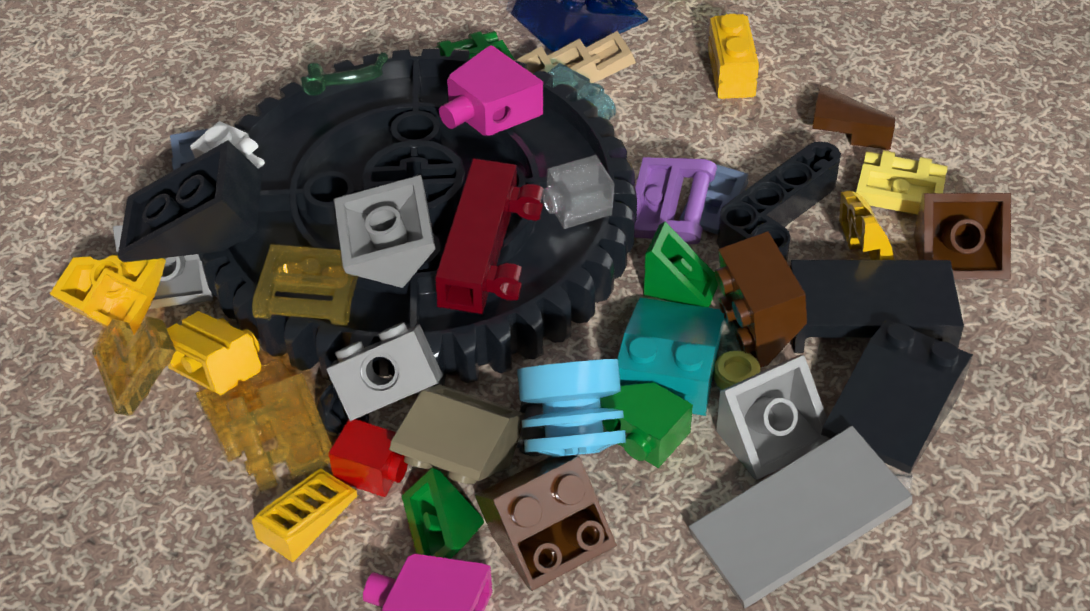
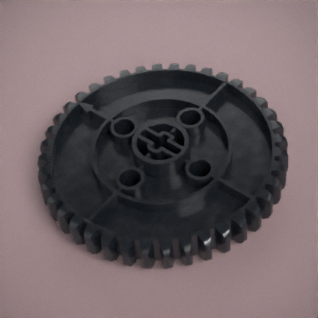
[198,48,637,388]

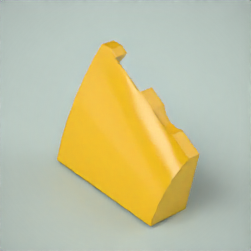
[839,190,894,260]
[49,255,166,340]

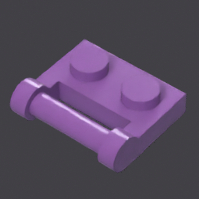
[635,157,717,244]

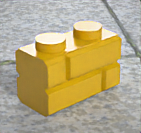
[708,14,759,99]
[158,311,262,395]

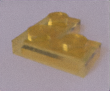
[92,316,176,416]

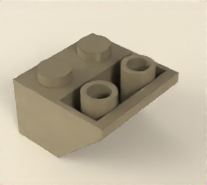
[389,385,525,484]

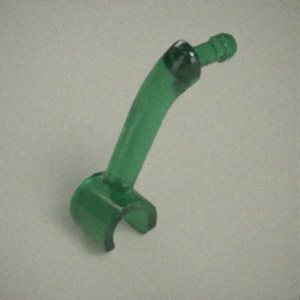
[301,52,388,96]

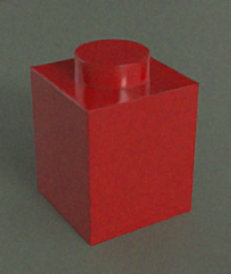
[328,419,408,497]

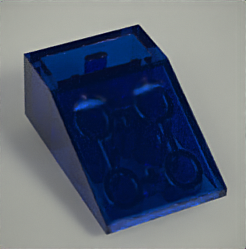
[511,0,649,52]

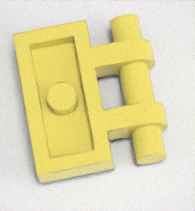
[856,150,948,215]

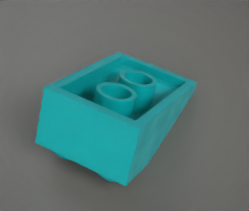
[618,297,725,416]

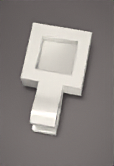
[190,121,265,169]

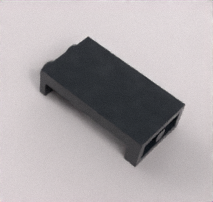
[790,260,964,353]

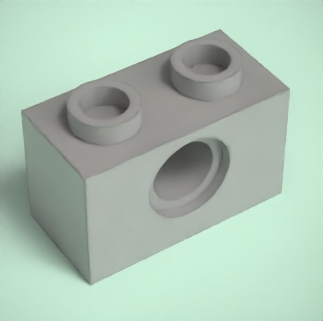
[326,322,443,421]

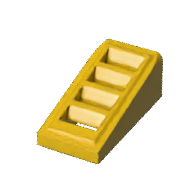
[252,468,357,562]

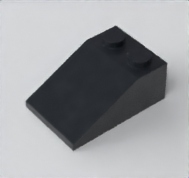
[117,140,262,263]
[821,319,973,474]

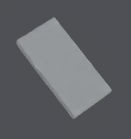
[688,426,913,609]

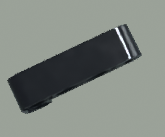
[717,142,841,262]

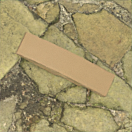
[515,31,636,89]

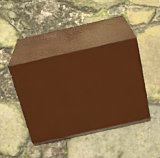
[914,193,1011,280]

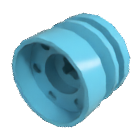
[517,359,626,457]

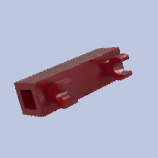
[436,158,543,314]

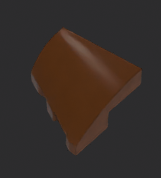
[812,85,896,150]

